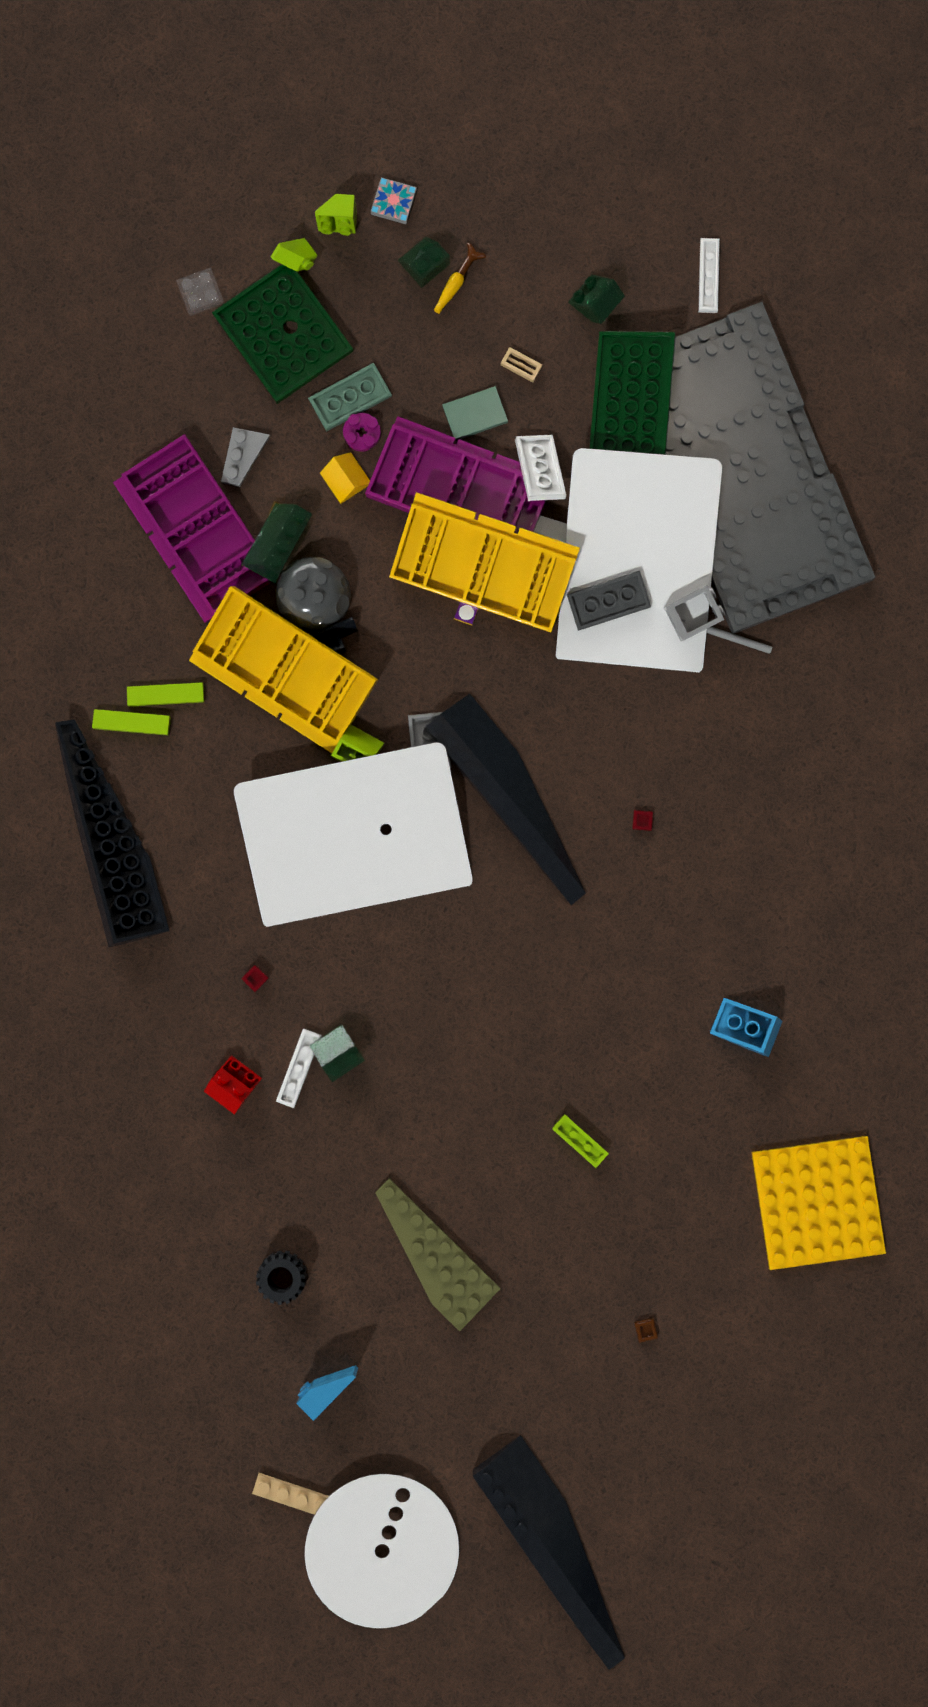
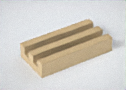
[501,347,542,382]

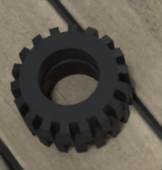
[256,1251,307,1305]

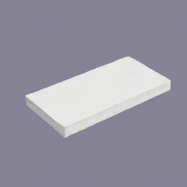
[515,435,566,501]

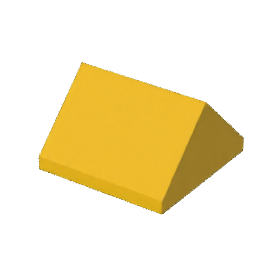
[320,453,370,504]

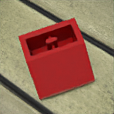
[204,1055,262,1115]

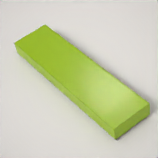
[127,682,204,706]
[92,709,171,736]

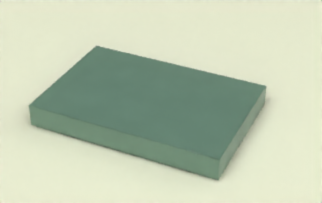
[442,386,508,441]

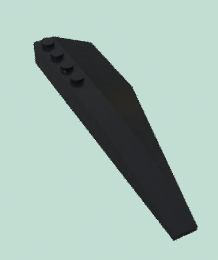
[426,694,586,905]
[55,719,169,948]
[473,1435,625,1670]

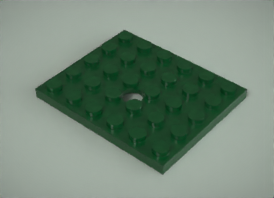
[212,264,353,404]

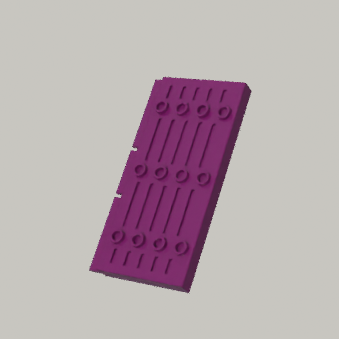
[365,416,547,534]
[113,434,279,623]

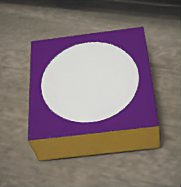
[454,602,478,625]

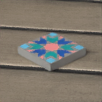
[371,177,417,224]

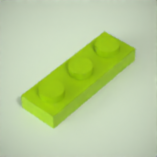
[552,1114,609,1168]

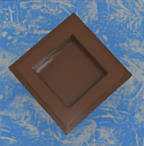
[634,1318,658,1343]

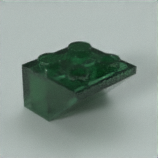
[568,275,625,324]

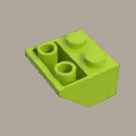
[315,194,357,236]
[331,725,385,762]

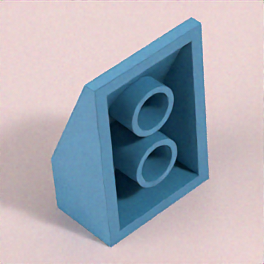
[710,998,782,1057]
[296,1365,358,1421]

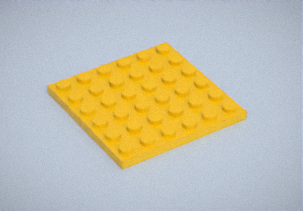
[751,1136,886,1270]

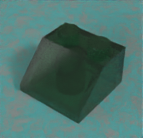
[398,237,450,288]
[310,1024,365,1082]

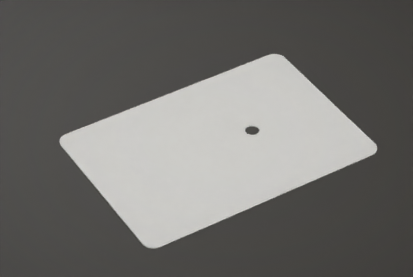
[556,448,722,672]
[234,742,472,927]

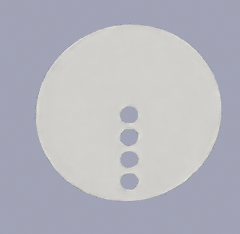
[305,1474,459,1628]

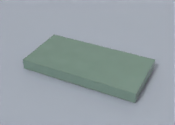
[308,363,392,432]

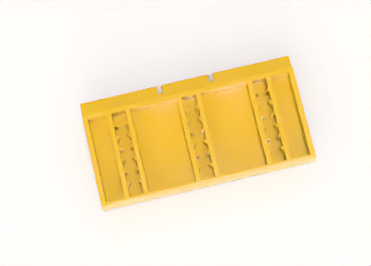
[389,492,580,633]
[189,586,378,753]

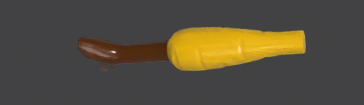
[434,242,486,314]

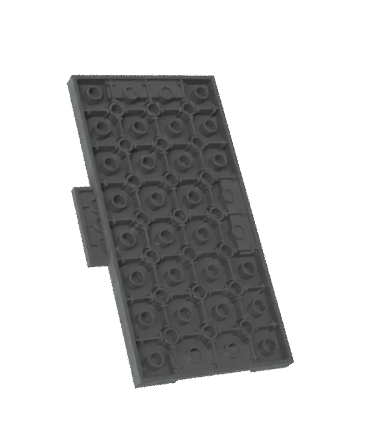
[666,302,876,634]

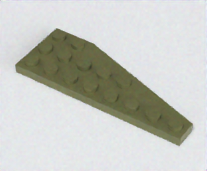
[375,1178,501,1331]

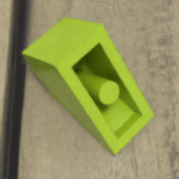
[271,238,318,271]

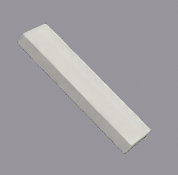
[698,238,719,313]
[276,1028,322,1108]

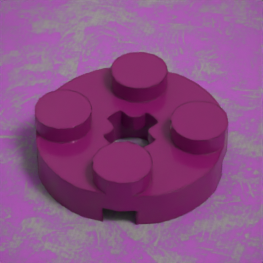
[343,413,381,452]

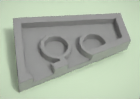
[221,427,270,487]

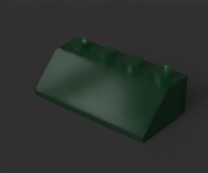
[241,503,312,583]

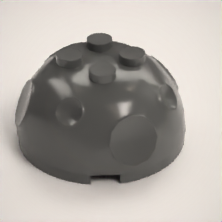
[276,557,351,633]

